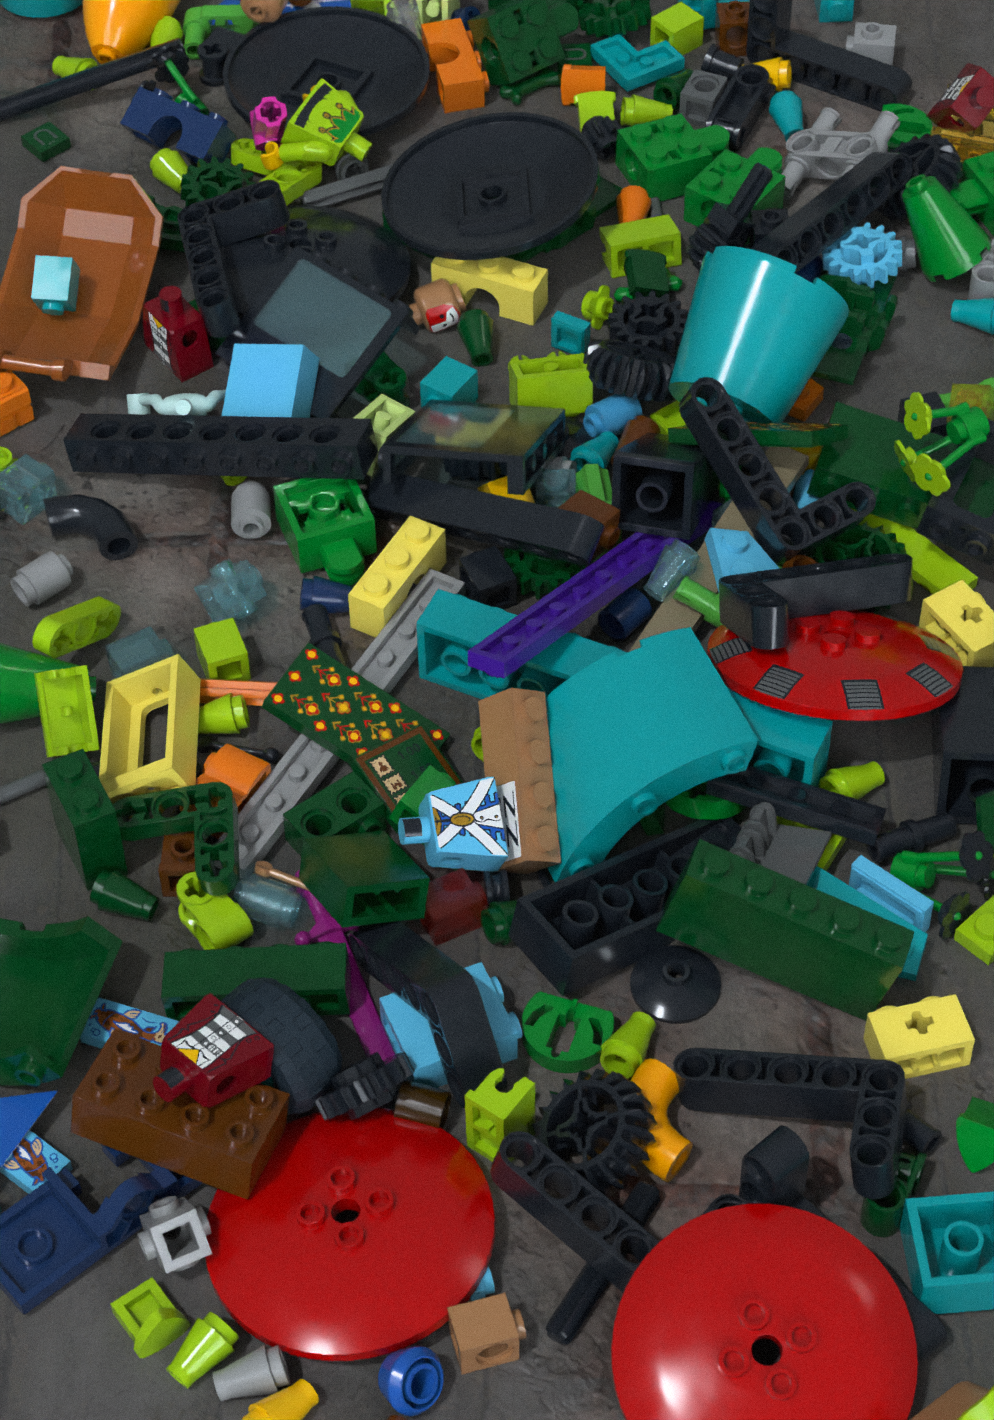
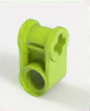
[177,872,254,950]

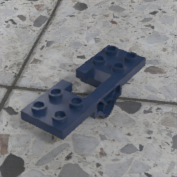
[0,1144,202,1315]

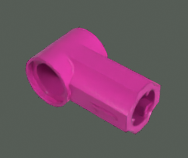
[249,96,287,151]

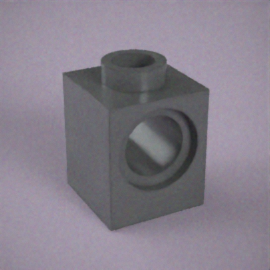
[679,69,728,128]

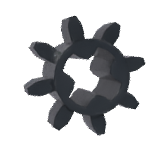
[581,116,622,160]

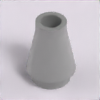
[212,1344,291,1402]

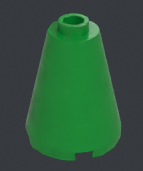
[902,174,992,282]
[0,643,96,724]

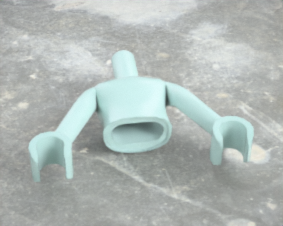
[126,390,226,416]

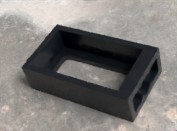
[916,419,994,565]

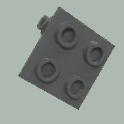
[729,802,832,885]

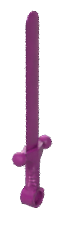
[294,869,395,1060]

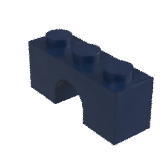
[120,87,237,164]

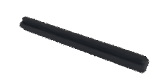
[0,38,186,121]

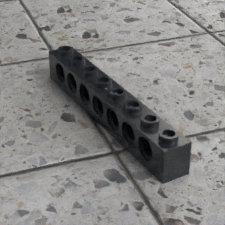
[63,413,378,479]

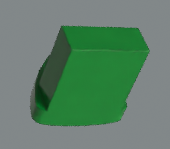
[956,1096,994,1173]

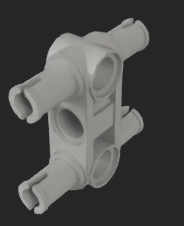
[781,107,900,200]

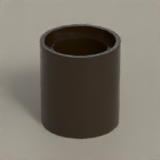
[394,1079,452,1129]

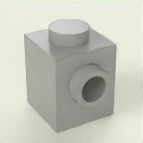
[846,22,897,65]

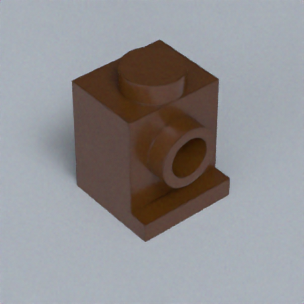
[158,830,210,897]

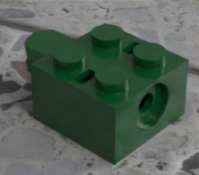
[467,0,579,86]

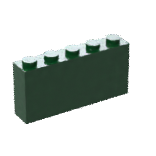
[807,402,994,529]
[656,839,915,1021]

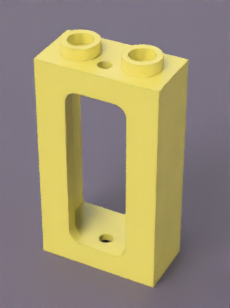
[99,654,201,818]

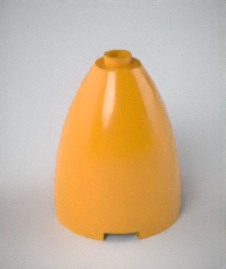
[82,0,180,64]

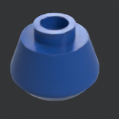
[378,1346,444,1416]

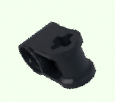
[197,26,244,87]

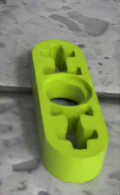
[32,596,121,658]

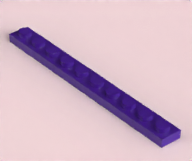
[468,501,725,678]

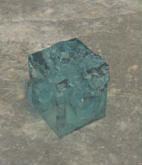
[193,558,267,622]

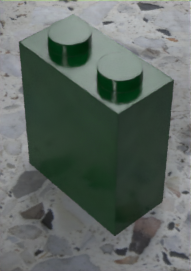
[42,749,128,891]
[299,831,430,928]

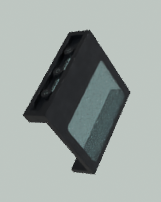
[215,246,420,418]
[378,399,565,495]

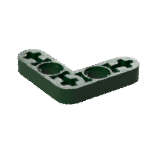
[113,782,240,896]

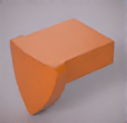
[561,64,606,106]

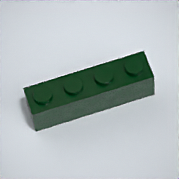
[161,941,351,1021]

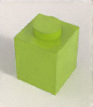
[650,2,704,56]
[193,617,251,681]

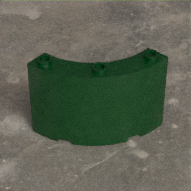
[0,916,123,1086]

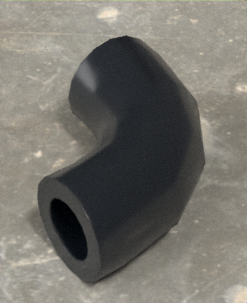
[43,494,138,560]

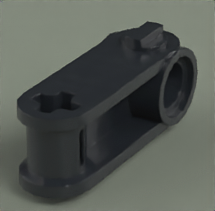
[705,64,776,151]

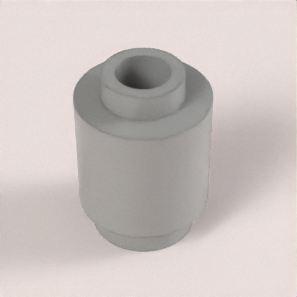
[231,481,271,539]
[10,551,73,607]

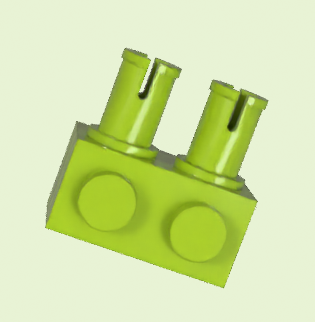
[508,351,593,417]

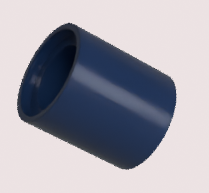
[598,588,652,641]

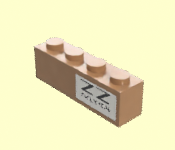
[478,688,561,874]

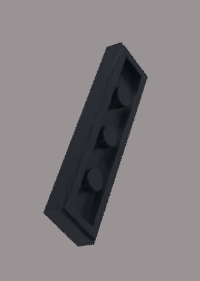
[705,766,887,846]

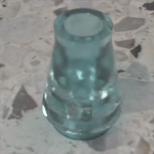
[643,539,701,602]

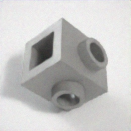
[137,1196,212,1274]

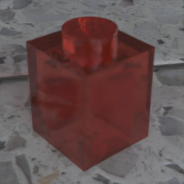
[420,868,487,946]

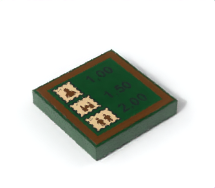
[349,723,463,834]

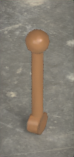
[254,861,310,892]

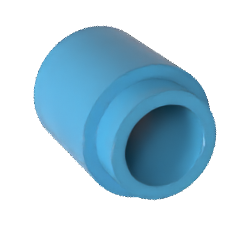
[583,394,643,438]

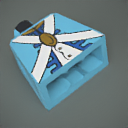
[398,777,508,872]

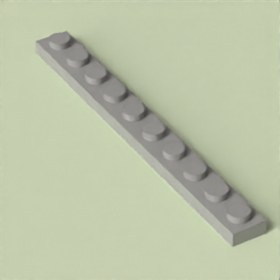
[214,568,466,881]

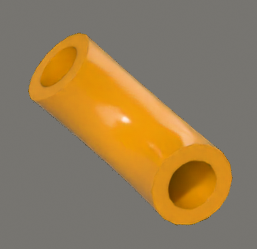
[630,1058,693,1183]

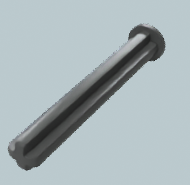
[300,164,393,207]

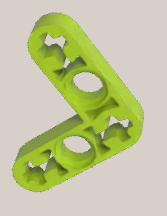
[231,139,322,205]

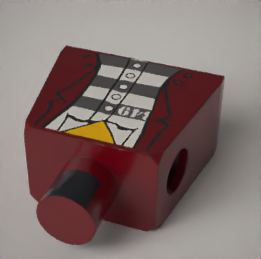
[926,63,994,139]
[143,286,214,383]
[153,993,274,1108]

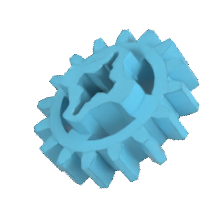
[822,222,903,288]

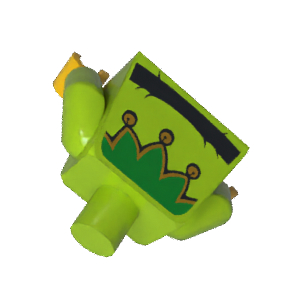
[260,78,373,170]

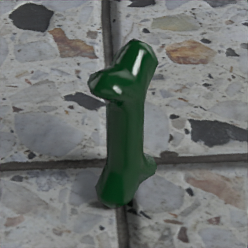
[499,67,562,106]

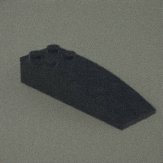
[508,817,741,996]

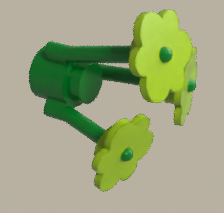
[894,392,990,497]

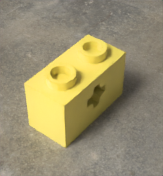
[919,580,994,667]
[863,994,975,1079]

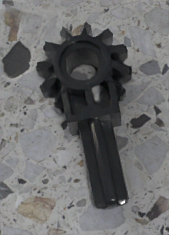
[686,163,773,271]

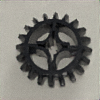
[876,133,963,222]
[583,339,676,402]
[531,1068,657,1197]

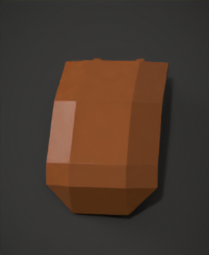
[0,166,164,382]

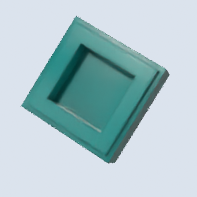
[551,310,591,354]

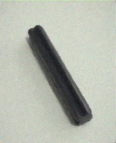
[546,1181,660,1346]

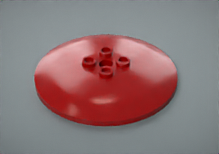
[205,1108,495,1361]
[611,1204,918,1420]

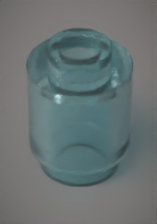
[233,873,303,928]

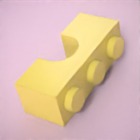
[431,256,548,326]
[348,515,447,638]

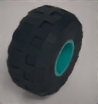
[221,977,343,1115]

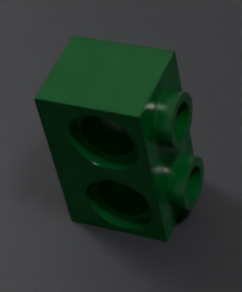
[283,771,386,856]

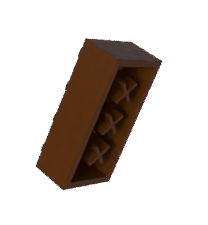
[71,1029,290,1200]

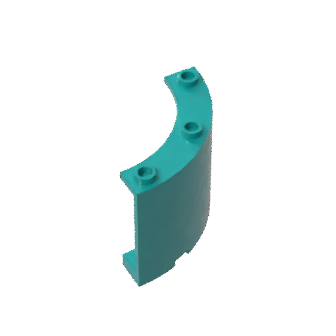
[546,627,759,882]

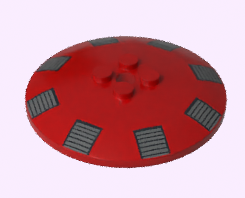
[707,609,963,721]

